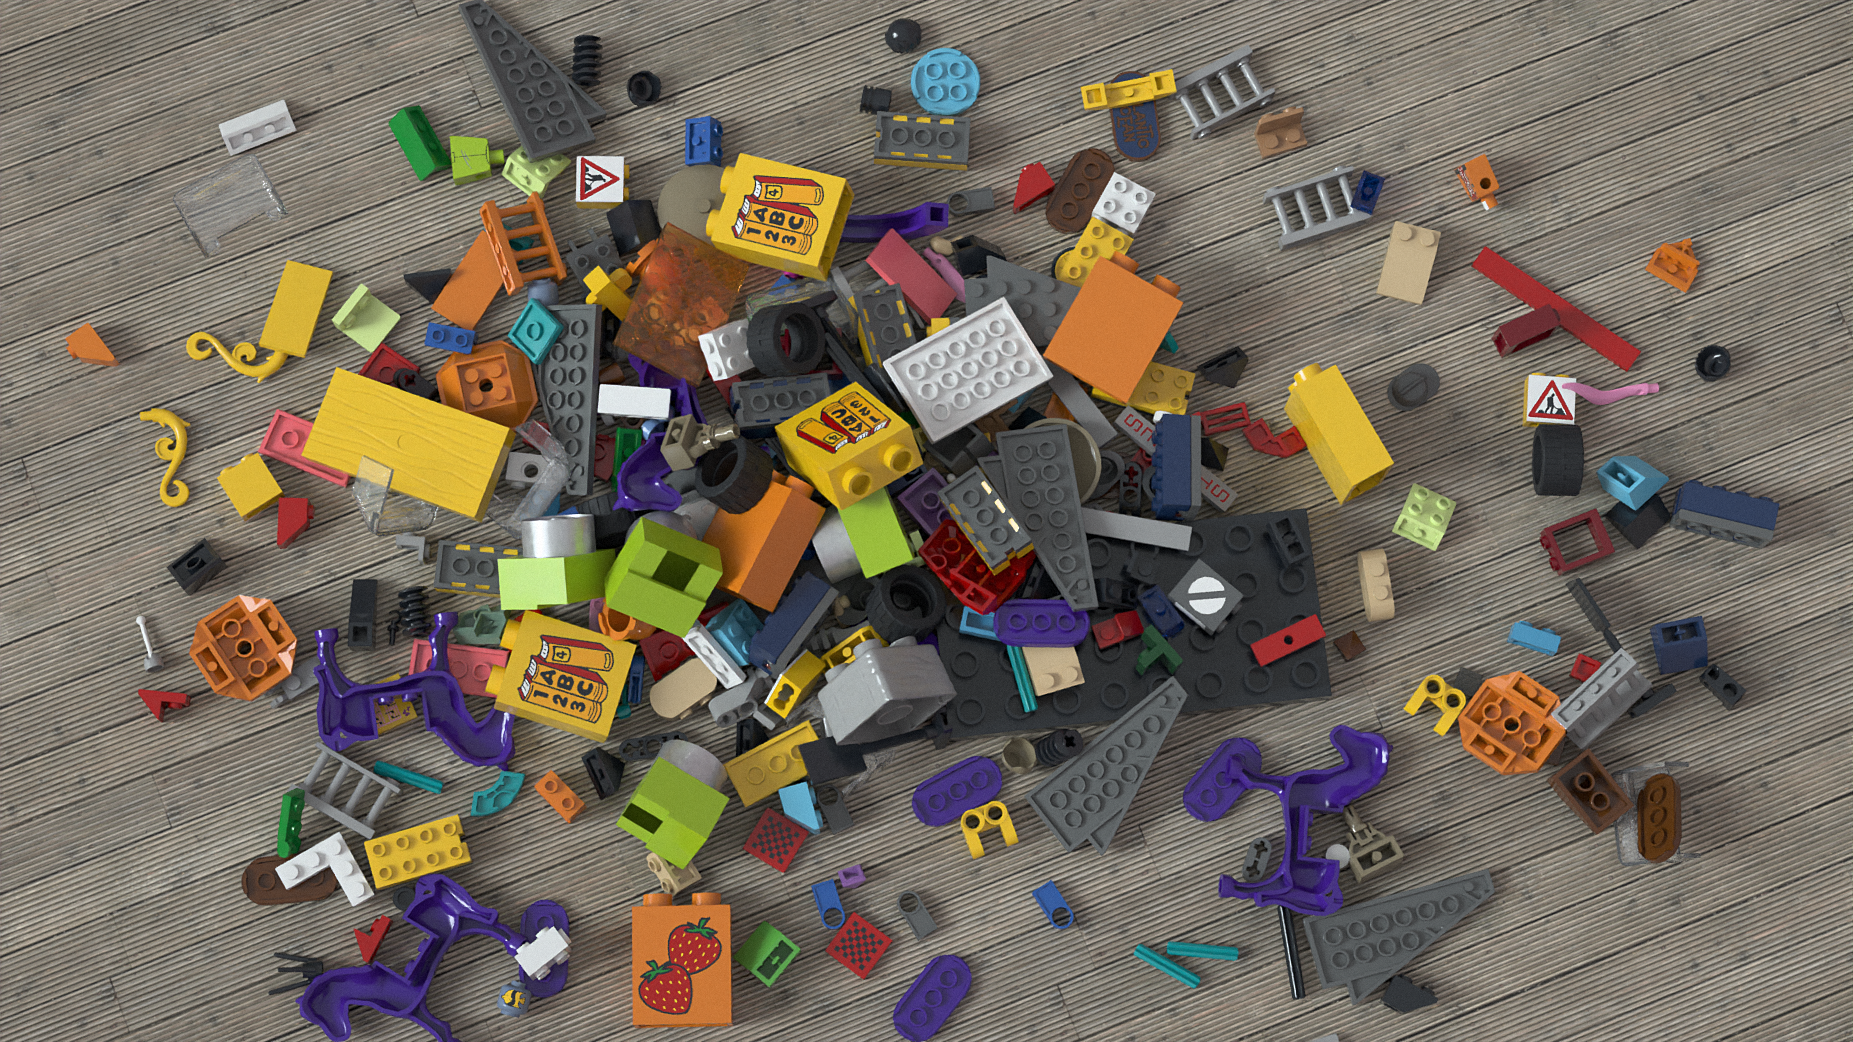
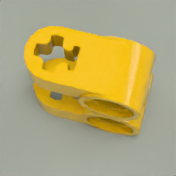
[1403,675,1466,737]
[960,801,1019,860]

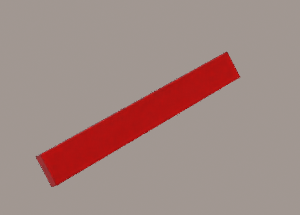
[1471,246,1641,372]

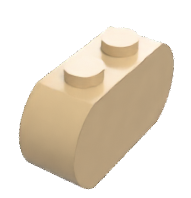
[1357,548,1395,622]
[650,659,718,721]

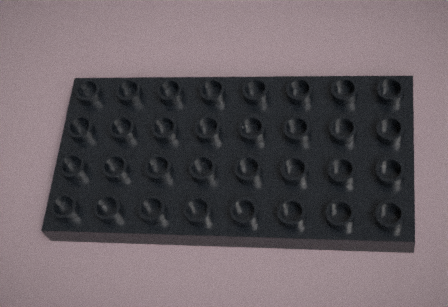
[928,508,1332,742]

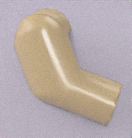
[930,235,963,255]
[833,595,850,629]

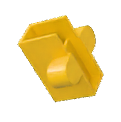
[583,265,640,324]

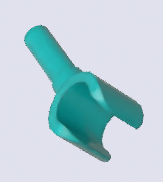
[617,685,631,720]

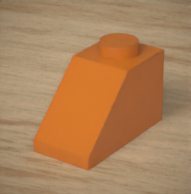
[65,322,120,367]

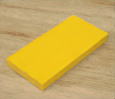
[259,260,333,358]
[723,720,819,808]

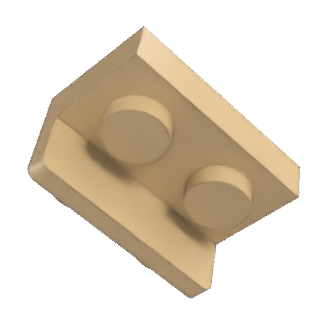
[646,852,702,898]

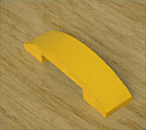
[1081,69,1177,110]

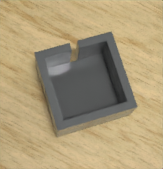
[922,424,995,478]

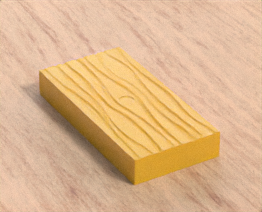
[301,367,516,523]

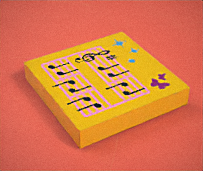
[374,673,418,735]

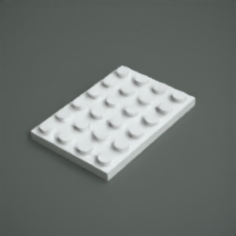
[883,297,1053,444]

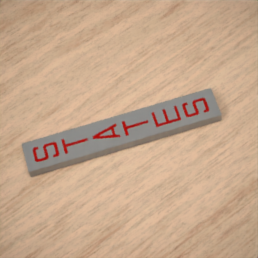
[1113,405,1238,514]

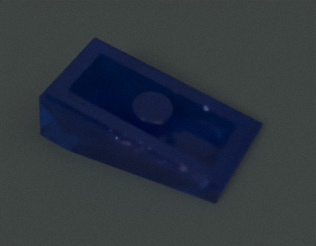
[1350,170,1385,215]
[1138,585,1184,640]

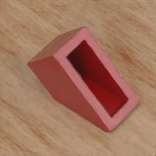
[1012,162,1055,214]
[277,498,315,549]

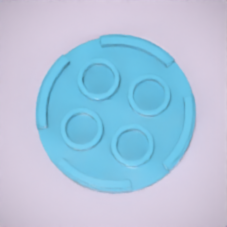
[911,48,980,116]

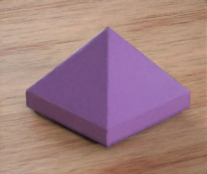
[838,864,866,889]

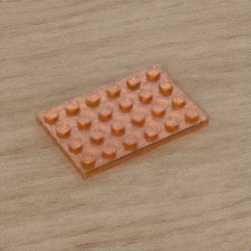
[613,222,750,388]

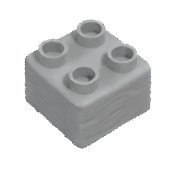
[818,636,957,745]

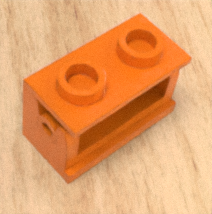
[534,770,587,824]

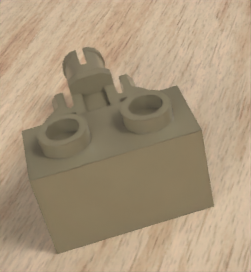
[660,414,740,471]
[1341,805,1404,885]

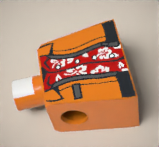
[1454,154,1500,211]

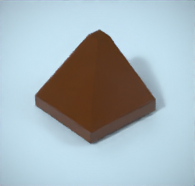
[1333,629,1366,662]

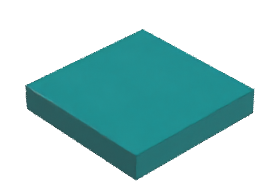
[507,298,564,365]

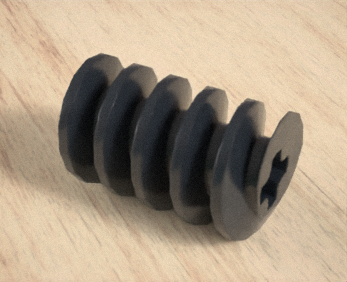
[571,35,603,87]
[398,586,432,638]
[1035,728,1083,768]

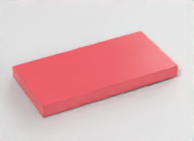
[865,228,957,326]
[258,409,352,488]
[408,639,510,699]

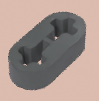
[1241,837,1272,883]

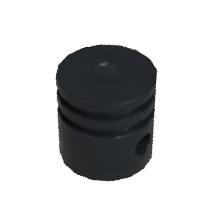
[860,85,892,115]

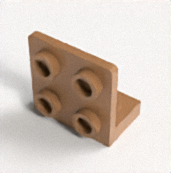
[1254,106,1308,159]

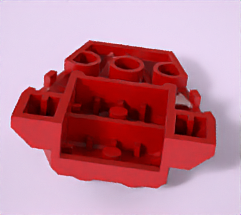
[918,519,1036,615]

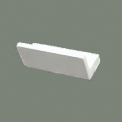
[219,100,296,156]
[597,384,673,420]
[682,619,747,689]

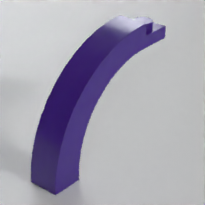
[840,202,949,243]

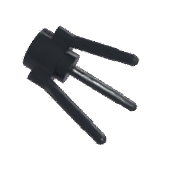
[268,952,323,995]

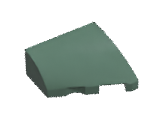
[453,604,511,644]

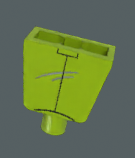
[450,136,505,186]

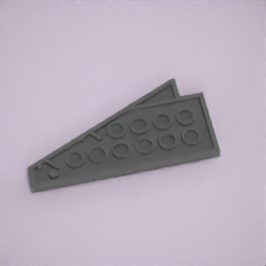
[458,0,607,163]
[964,256,1081,347]
[529,304,602,496]
[977,424,1098,612]
[1024,676,1189,856]
[1302,869,1495,1006]

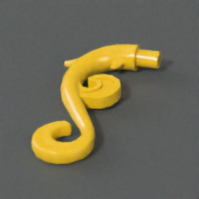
[186,332,288,383]
[140,408,191,507]

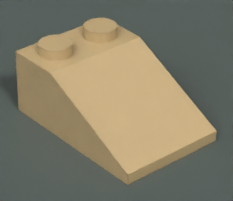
[1376,221,1441,305]
[1022,647,1085,696]

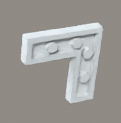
[275,832,376,908]

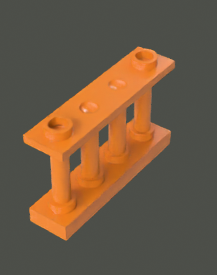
[479,191,567,296]

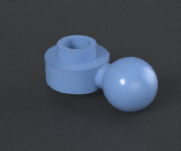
[641,404,675,441]

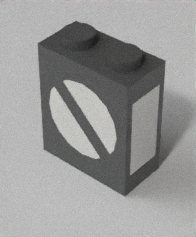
[1167,559,1244,636]

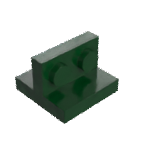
[1135,624,1184,675]

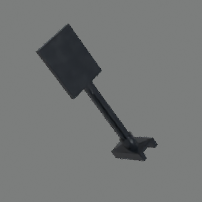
[800,290,905,416]
[1565,578,1677,719]
[798,707,953,786]

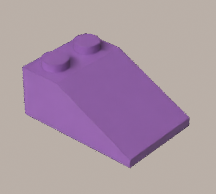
[897,467,955,537]

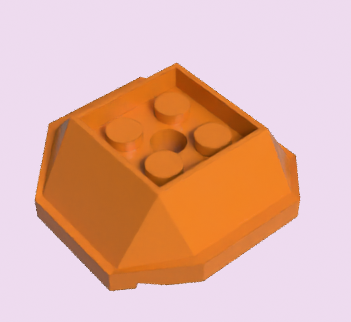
[435,340,539,433]
[189,595,298,702]
[1458,671,1566,775]

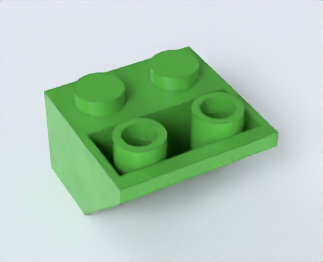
[733,920,801,989]

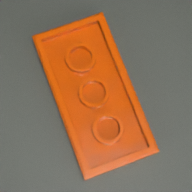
[431,230,519,331]

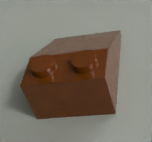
[1546,748,1634,835]

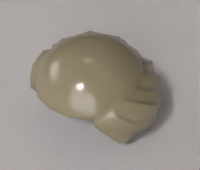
[1001,737,1038,774]

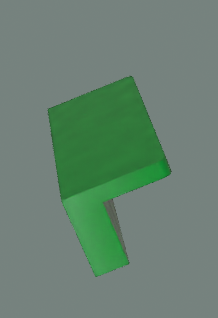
[388,105,452,181]

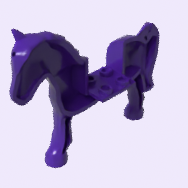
[613,341,771,512]
[313,611,516,771]
[1218,725,1394,916]
[295,874,528,1042]

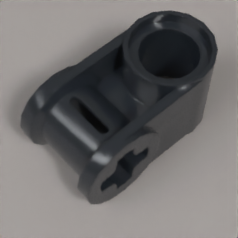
[393,368,439,401]

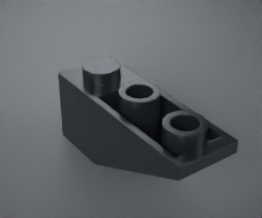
[348,579,378,651]

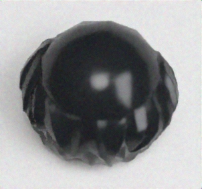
[885,18,922,54]
[626,70,662,107]
[1694,345,1731,382]

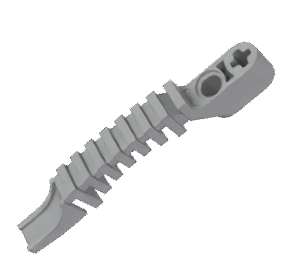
[708,620,871,728]

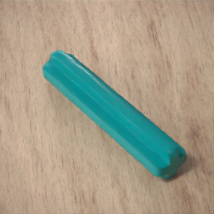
[1007,645,1038,712]
[373,760,444,794]
[1166,941,1239,961]
[1134,944,1201,989]

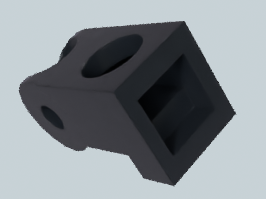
[1699,664,1747,711]

